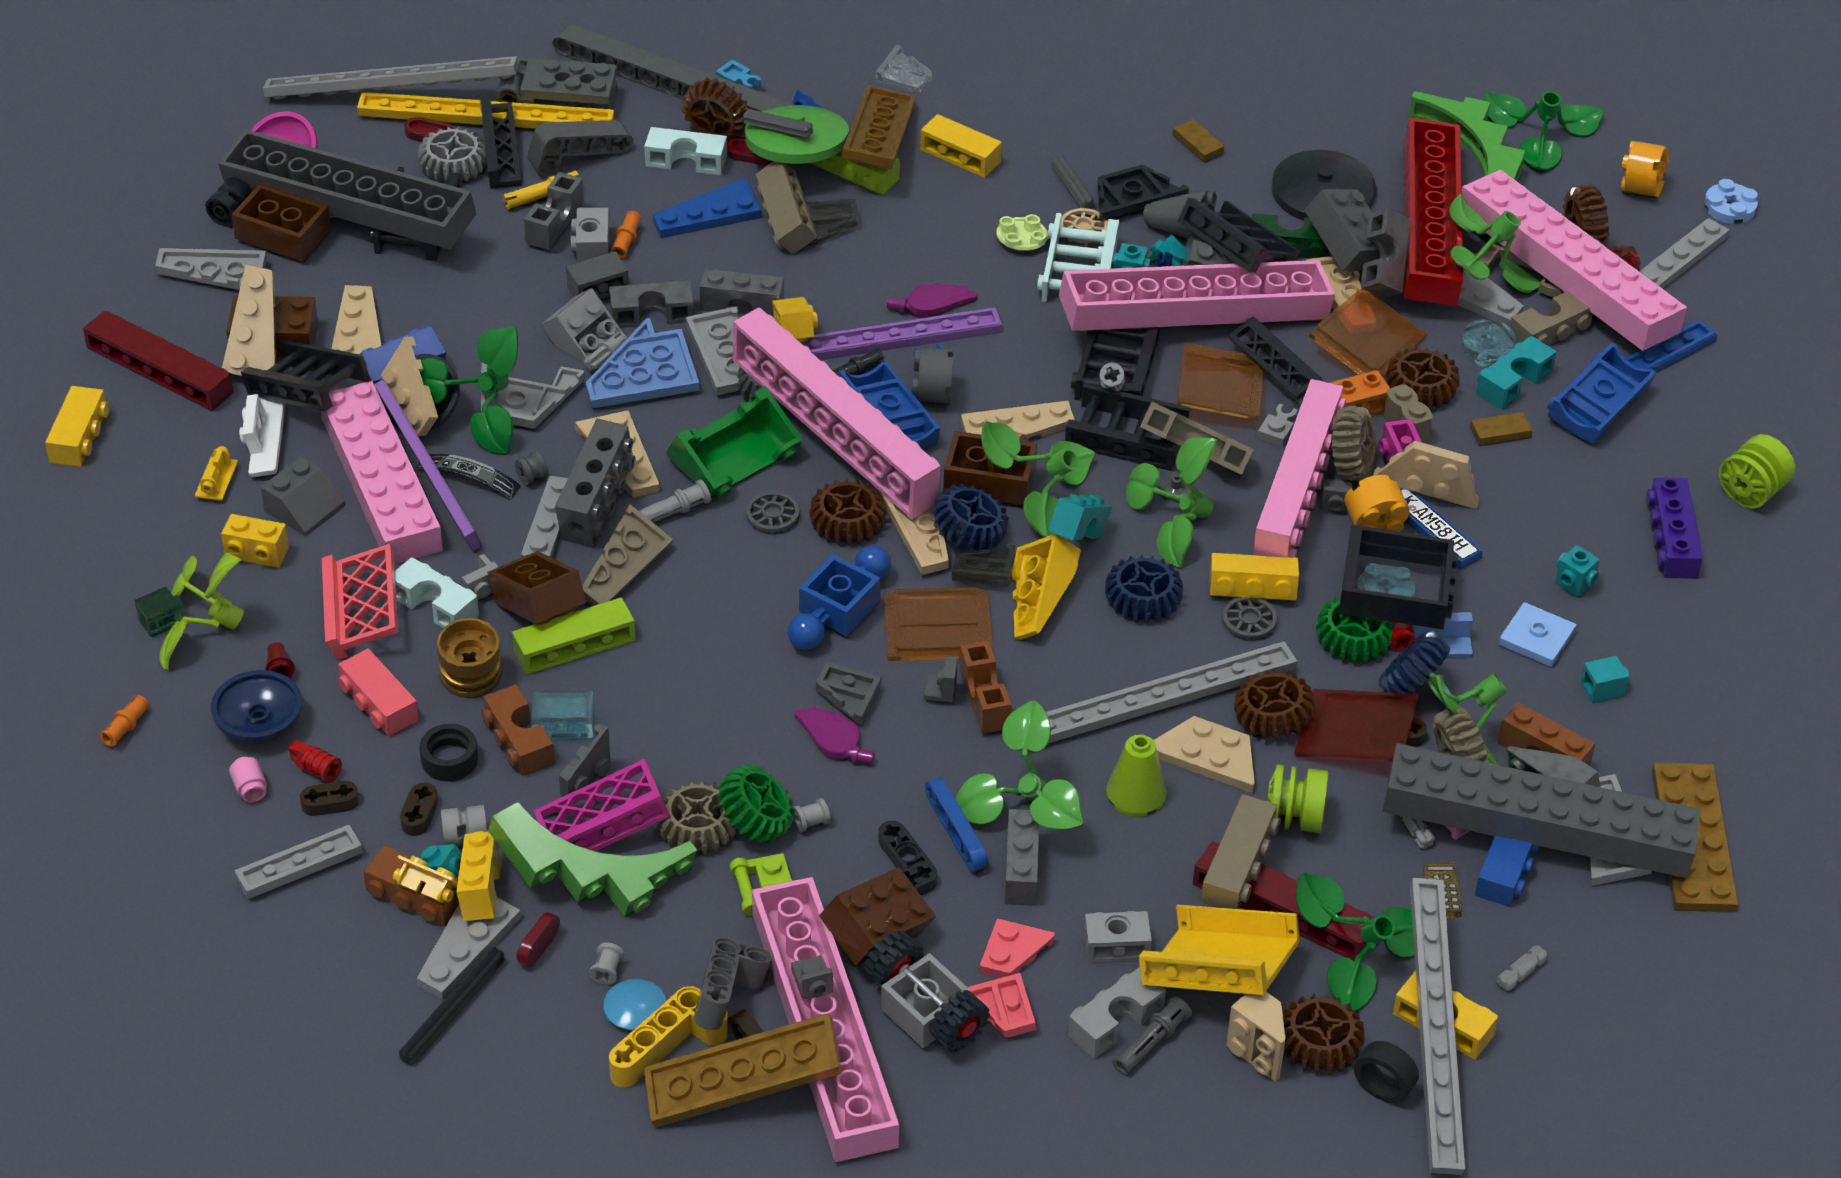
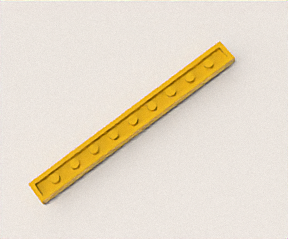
[357,92,614,128]

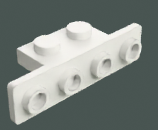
[239,394,286,478]

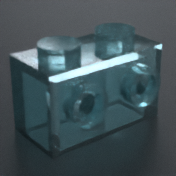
[531,690,594,738]

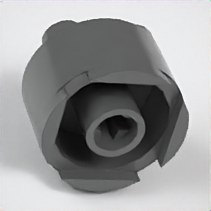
[912,347,954,404]

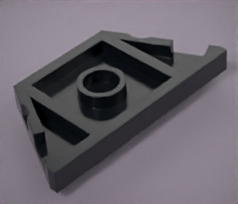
[1097,164,1189,221]

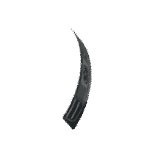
[415,454,521,499]

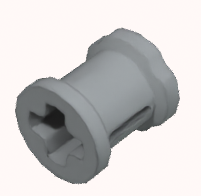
[1100,363,1125,391]
[793,798,831,833]
[589,942,625,985]

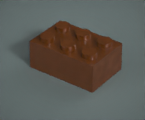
[231,184,331,262]
[226,295,318,357]
[943,431,1037,505]
[487,551,586,624]
[819,867,936,966]

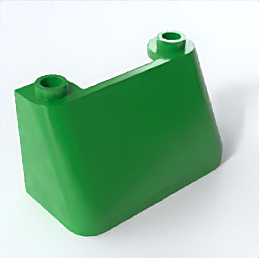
[666,386,803,498]

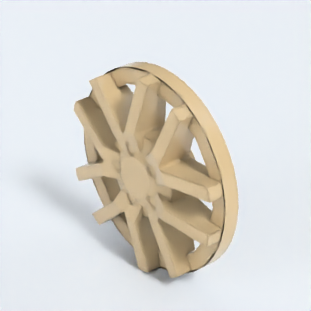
[1061,208,1108,246]

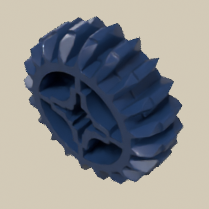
[932,483,1009,552]
[1105,554,1183,624]
[1379,630,1450,702]

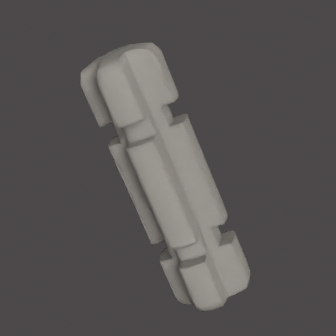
[1399,815,1435,849]
[1497,945,1547,991]

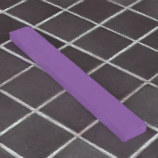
[800,307,1002,360]
[374,380,482,552]

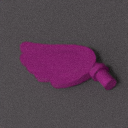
[887,282,977,317]
[794,707,875,764]

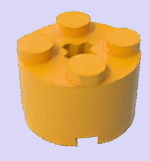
[1621,141,1669,197]
[1344,475,1409,532]

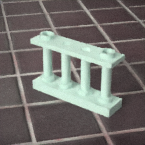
[1037,213,1119,302]

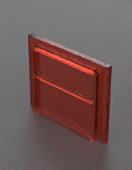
[1294,689,1419,762]

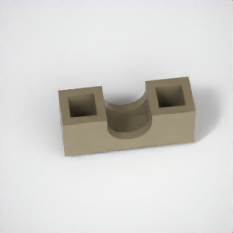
[1508,291,1593,346]

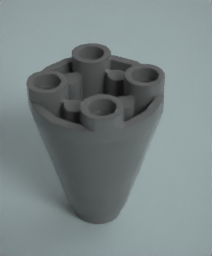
[1143,190,1217,239]

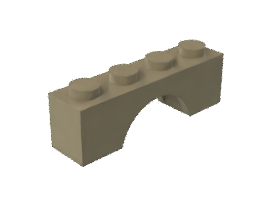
[1140,402,1254,475]

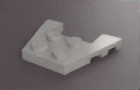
[481,363,585,429]

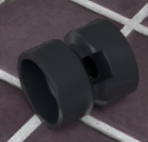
[205,177,252,226]

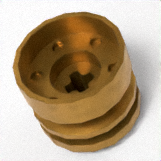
[437,618,502,698]

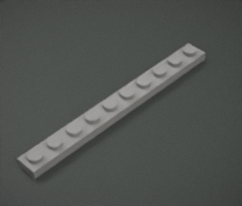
[263,56,519,99]
[1046,641,1297,743]
[1410,878,1465,1175]

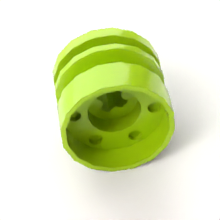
[1718,434,1796,509]
[1267,764,1328,834]

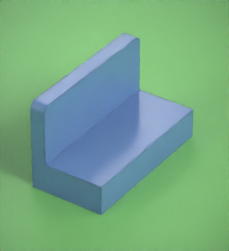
[1412,612,1473,658]

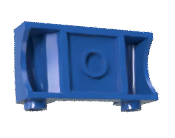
[1547,342,1657,444]
[838,361,941,450]

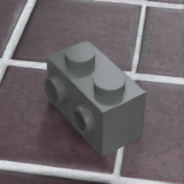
[566,251,629,299]

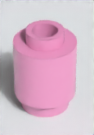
[229,757,267,803]

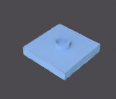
[1498,602,1577,667]

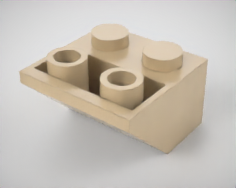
[1226,992,1285,1082]

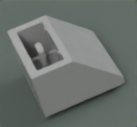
[540,288,623,362]

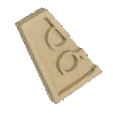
[381,337,438,436]

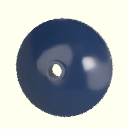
[211,670,303,741]

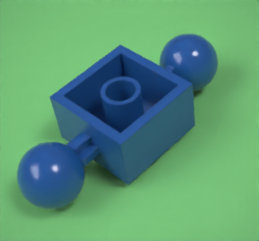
[787,545,891,650]

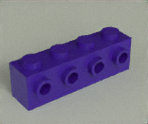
[1646,478,1703,579]

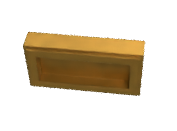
[1173,119,1225,162]
[1470,412,1532,446]

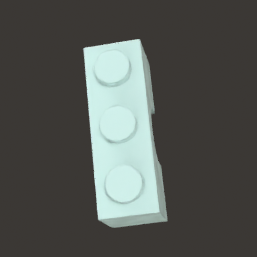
[644,127,727,175]
[395,557,479,628]

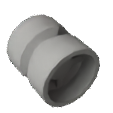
[441,804,487,848]

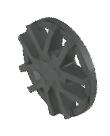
[746,491,799,535]
[1222,597,1277,641]

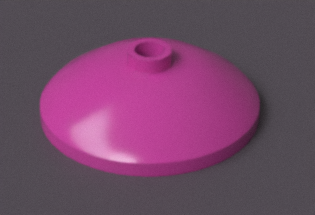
[251,111,318,149]

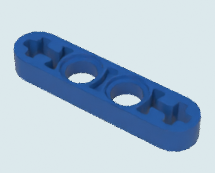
[925,777,988,872]

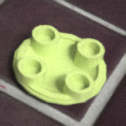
[996,214,1048,251]

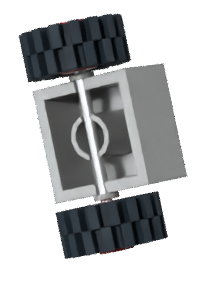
[864,930,990,1052]

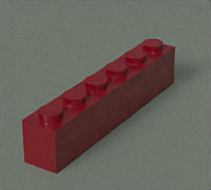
[83,310,234,411]
[1192,841,1374,961]

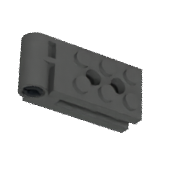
[496,57,618,110]

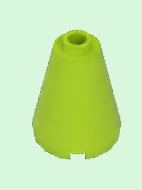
[1106,735,1167,817]

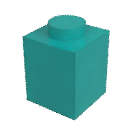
[1580,656,1630,704]

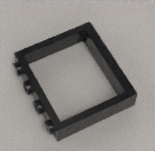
[1338,525,1458,630]

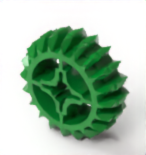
[1316,597,1395,664]
[717,764,795,844]

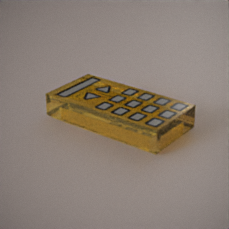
[1423,863,1462,918]

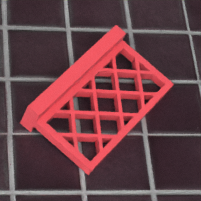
[322,544,399,660]

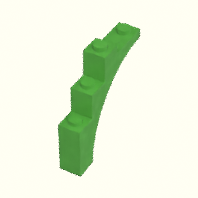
[1409,91,1525,182]
[488,802,697,916]

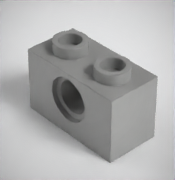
[571,207,610,262]
[1083,911,1152,963]

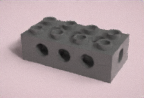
[555,418,636,548]

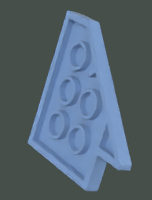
[586,318,700,409]

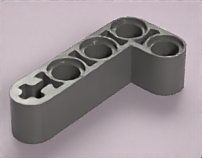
[528,120,634,178]
[694,937,772,1030]

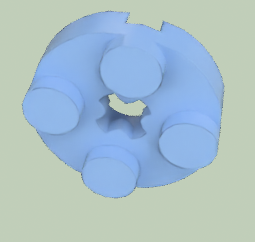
[1704,179,1758,224]

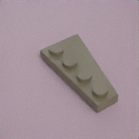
[582,504,673,606]

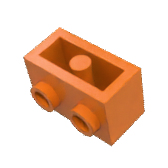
[1330,370,1390,416]

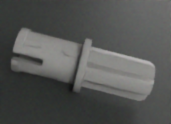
[584,331,627,371]

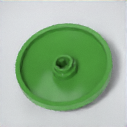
[745,105,849,164]

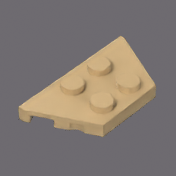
[1373,441,1479,509]
[1154,716,1255,793]

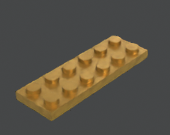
[841,85,916,169]
[1652,763,1738,912]
[644,1013,842,1128]

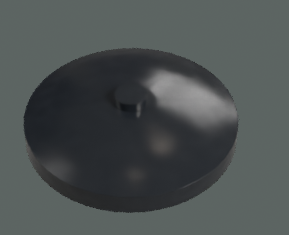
[1271,150,1376,221]

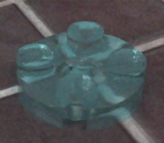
[1461,319,1516,367]
[1357,563,1415,597]

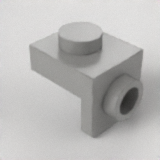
[462,554,498,600]

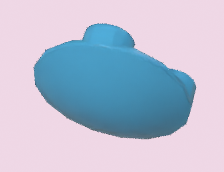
[604,979,666,1032]

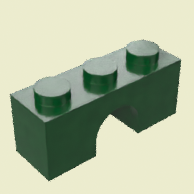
[1252,214,1329,259]

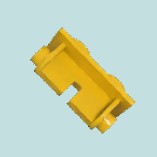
[195,446,238,501]
[393,855,458,903]

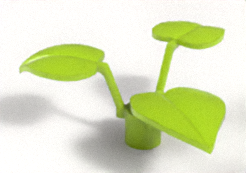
[159,552,244,671]

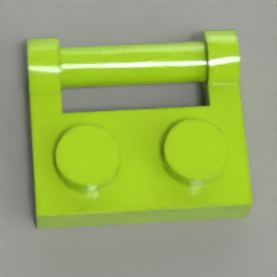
[729,853,792,917]

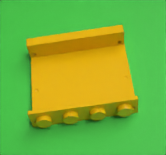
[1139,905,1300,995]

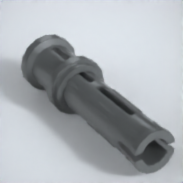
[1112,996,1192,1075]

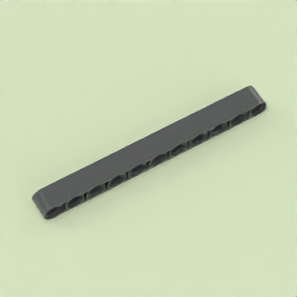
[552,24,794,112]

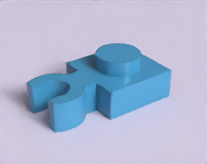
[715,60,761,89]

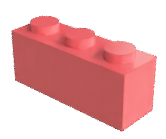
[337,648,419,737]

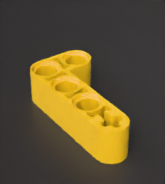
[609,986,728,1088]

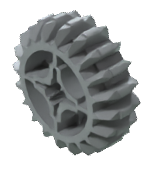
[418,126,487,183]

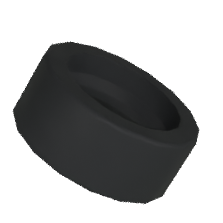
[419,724,478,781]
[1354,1041,1419,1103]

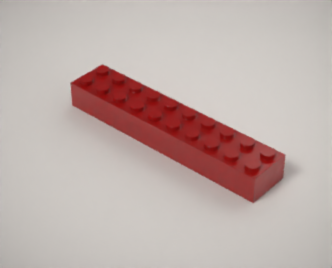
[1403,118,1463,306]

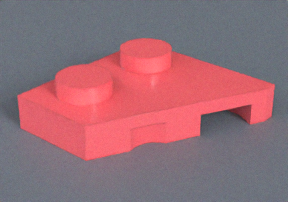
[979,918,1055,978]
[968,973,1037,1038]

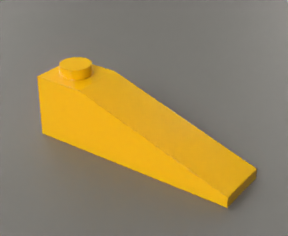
[1012,533,1081,641]

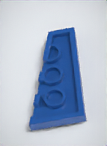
[653,178,761,238]

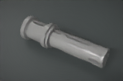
[639,479,711,523]

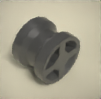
[515,451,548,485]

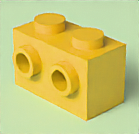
[772,297,818,342]
[221,514,289,568]

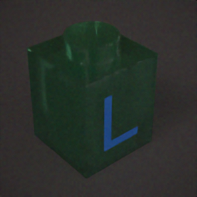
[134,586,184,638]

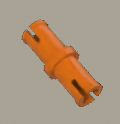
[610,211,642,259]
[99,695,150,747]

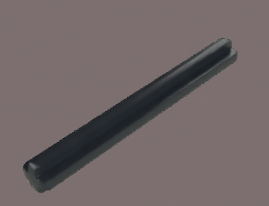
[399,947,505,1065]

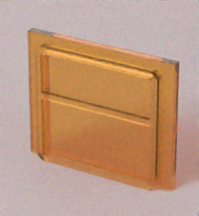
[1309,289,1427,376]
[1177,342,1263,421]
[884,587,993,661]

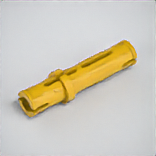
[502,170,580,210]

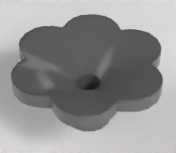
[1159,474,1192,503]

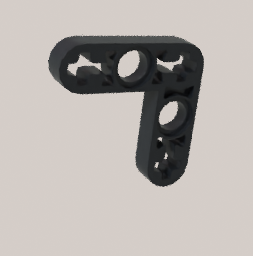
[878,821,937,896]

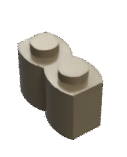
[1384,384,1433,443]

